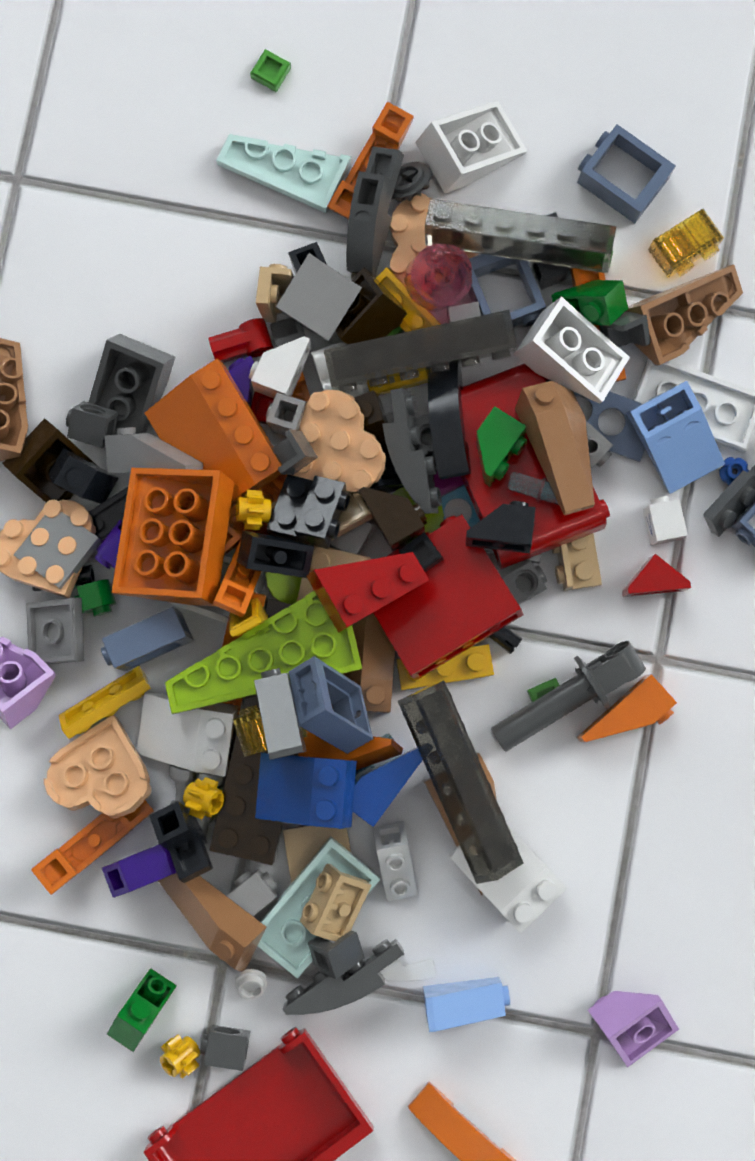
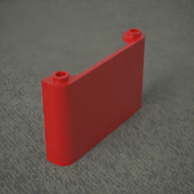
[460,363,610,569]
[143,1027,374,1161]

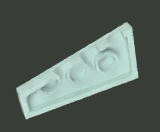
[216,134,351,213]

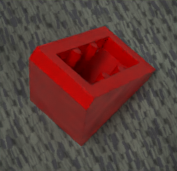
[622,554,691,597]

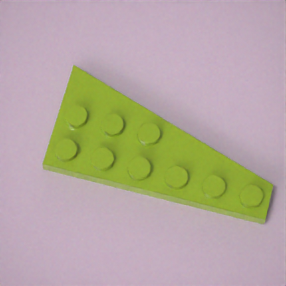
[165,591,362,714]

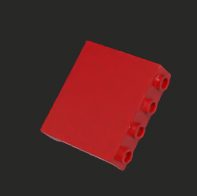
[374,514,524,680]

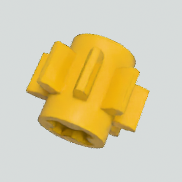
[236,490,271,530]
[183,777,224,820]
[160,1034,200,1079]

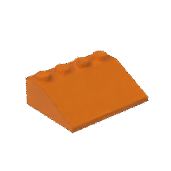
[144,359,283,506]
[111,467,234,607]

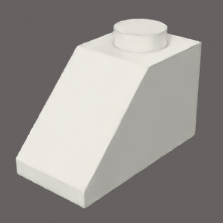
[249,336,312,398]

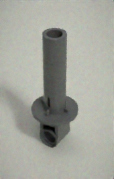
[491,641,646,752]

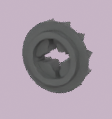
[392,162,432,203]

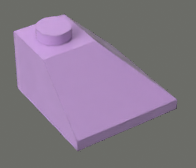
[588,991,679,1067]

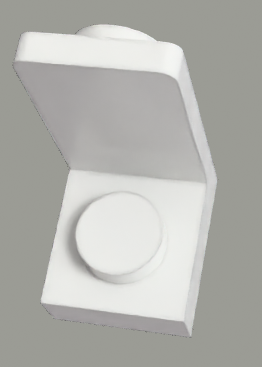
[373,822,418,901]

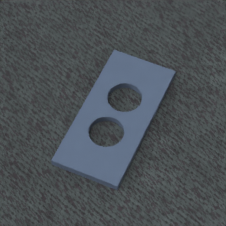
[546,379,645,462]

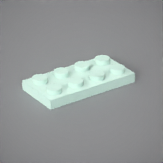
[258,836,380,979]

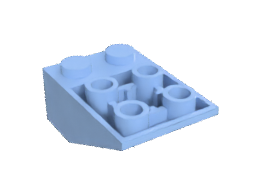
[626,381,725,494]

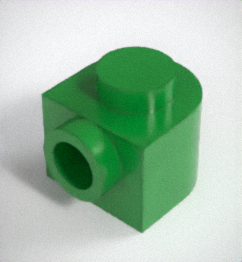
[74,579,116,617]

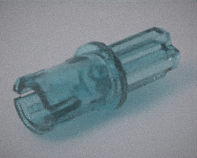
[508,472,559,505]

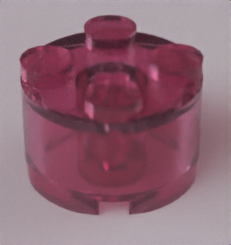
[404,244,472,312]

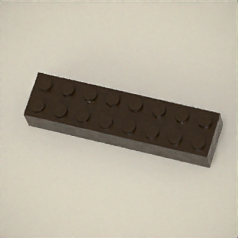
[209,599,304,865]

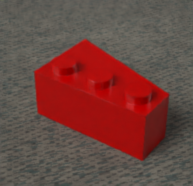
[306,552,429,633]

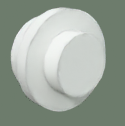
[235,969,267,999]

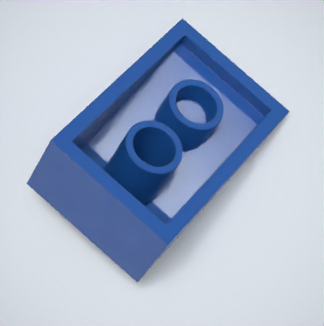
[353,743,432,827]
[255,753,357,829]

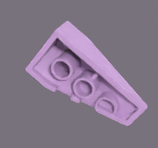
[0,637,56,729]

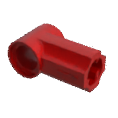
[208,318,274,363]

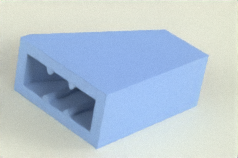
[423,977,510,1032]

